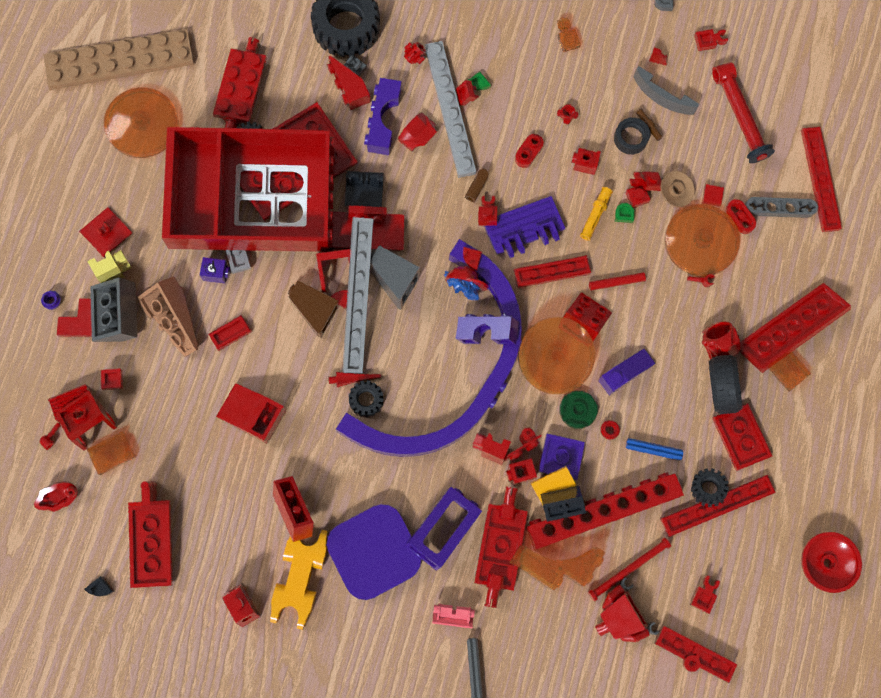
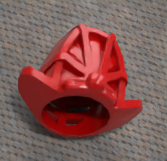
[701,321,741,360]

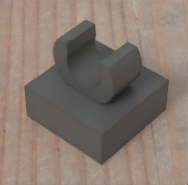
[344,55,367,77]

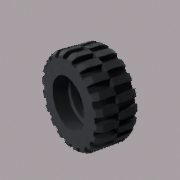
[311,0,380,57]

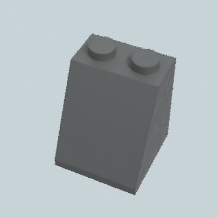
[370,246,420,310]

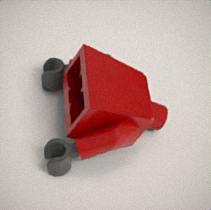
[595,577,659,643]

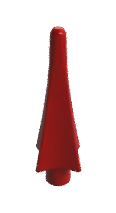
[328,372,382,387]

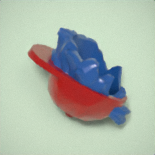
[444,266,489,300]

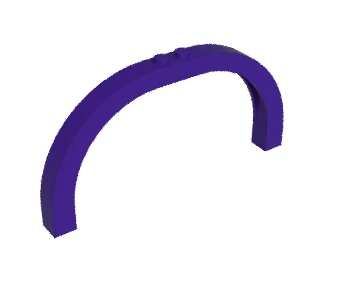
[336,239,521,457]

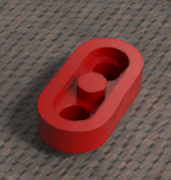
[515,134,544,168]
[725,199,756,234]

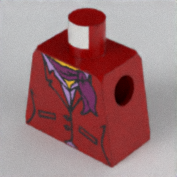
[222,583,260,627]

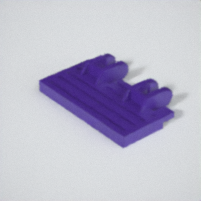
[484,196,566,258]

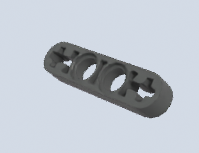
[745,197,818,218]

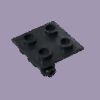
[345,171,384,207]

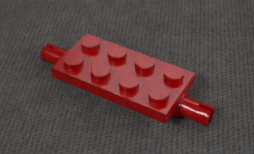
[213,37,267,128]
[474,486,528,608]

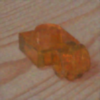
[557,17,581,52]

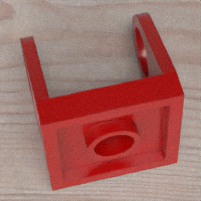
[316,249,350,293]
[55,391,118,451]

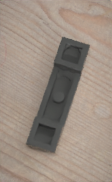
[633,66,700,115]

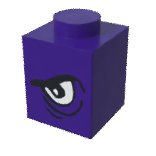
[199,257,230,284]

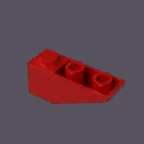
[327,55,370,110]

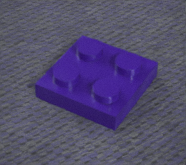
[538,434,585,481]

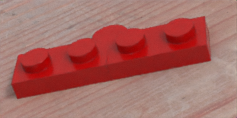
[654,626,738,683]

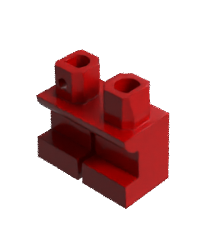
[472,433,511,465]

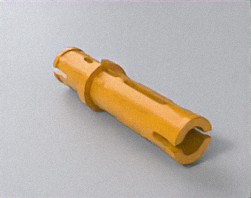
[579,187,613,241]

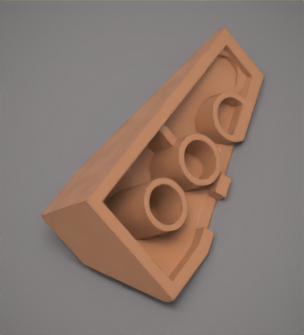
[137,276,198,357]

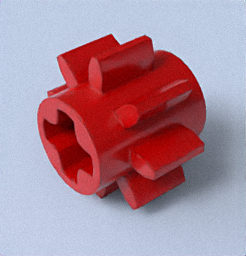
[404,42,426,64]

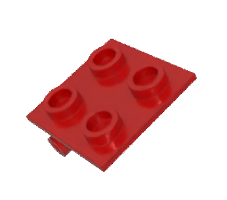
[504,427,542,462]

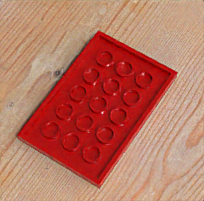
[240,102,357,221]

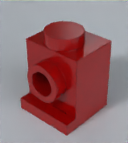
[571,148,601,175]
[505,458,537,485]

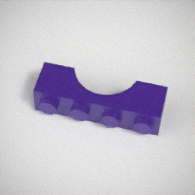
[364,78,402,155]

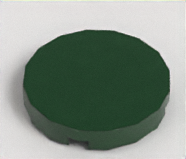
[559,391,598,429]

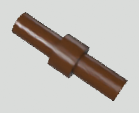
[636,109,663,141]

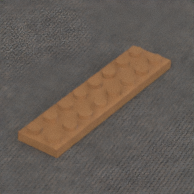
[43,29,194,90]

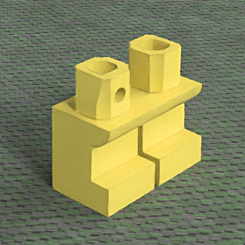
[87,250,131,283]

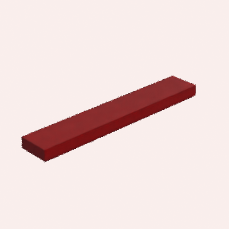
[801,126,842,232]
[660,475,776,537]

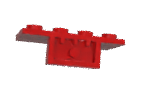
[329,206,404,251]

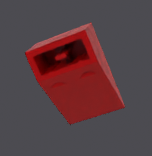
[216,383,286,444]

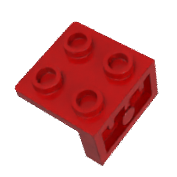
[558,292,612,347]

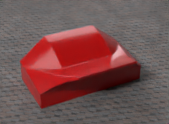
[398,112,437,151]

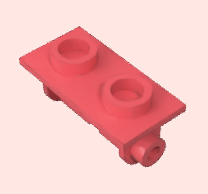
[432,603,475,628]

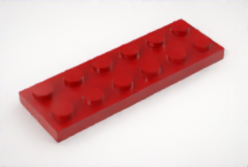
[739,283,851,373]

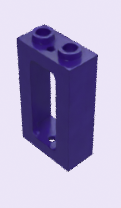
[405,487,482,571]

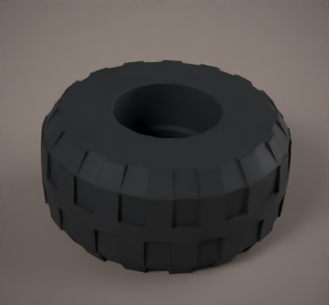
[709,355,743,414]

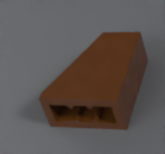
[288,281,339,338]

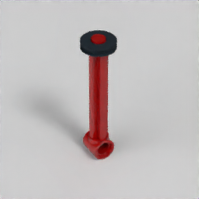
[712,62,775,163]

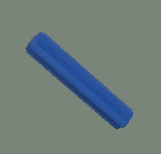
[626,438,683,460]

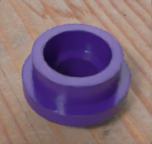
[41,291,61,310]

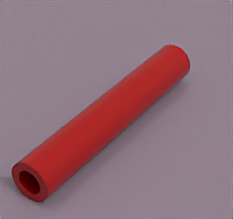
[589,272,646,291]

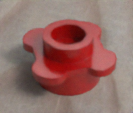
[557,104,579,125]

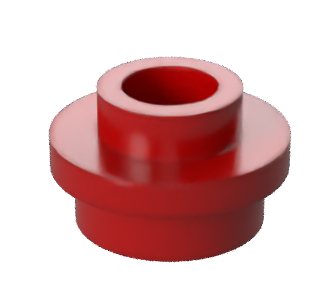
[600,420,620,440]

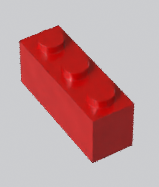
[273,476,314,542]

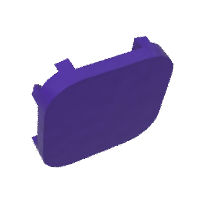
[327,504,421,600]

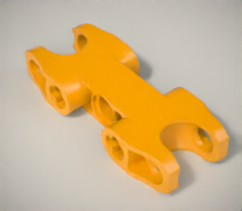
[270,530,328,630]

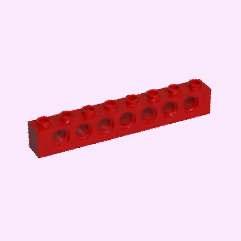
[526,472,684,550]

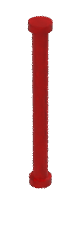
[588,537,672,602]

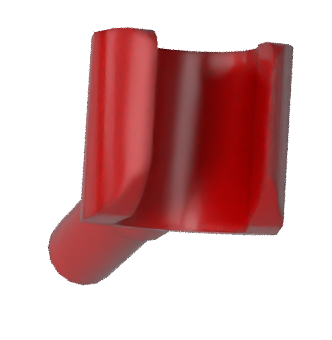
[687,274,715,287]
[40,423,61,450]

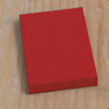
[712,403,773,471]

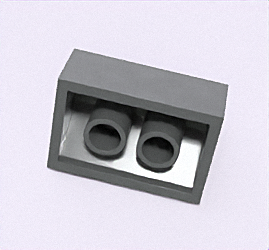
[90,278,138,342]

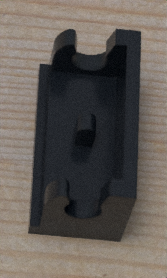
[541,486,586,522]

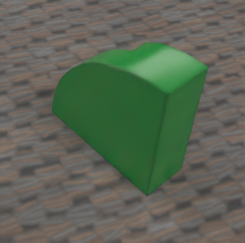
[468,72,491,91]

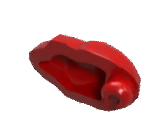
[34,481,78,512]

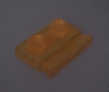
[769,352,811,392]
[86,431,136,475]

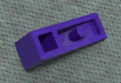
[598,349,656,396]

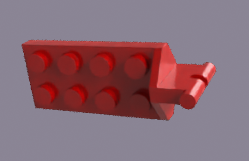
[128,481,173,588]

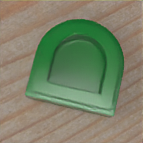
[614,203,634,223]

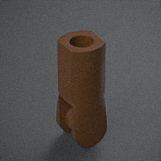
[464,169,489,203]

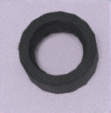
[614,117,650,155]

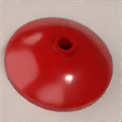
[801,532,862,593]

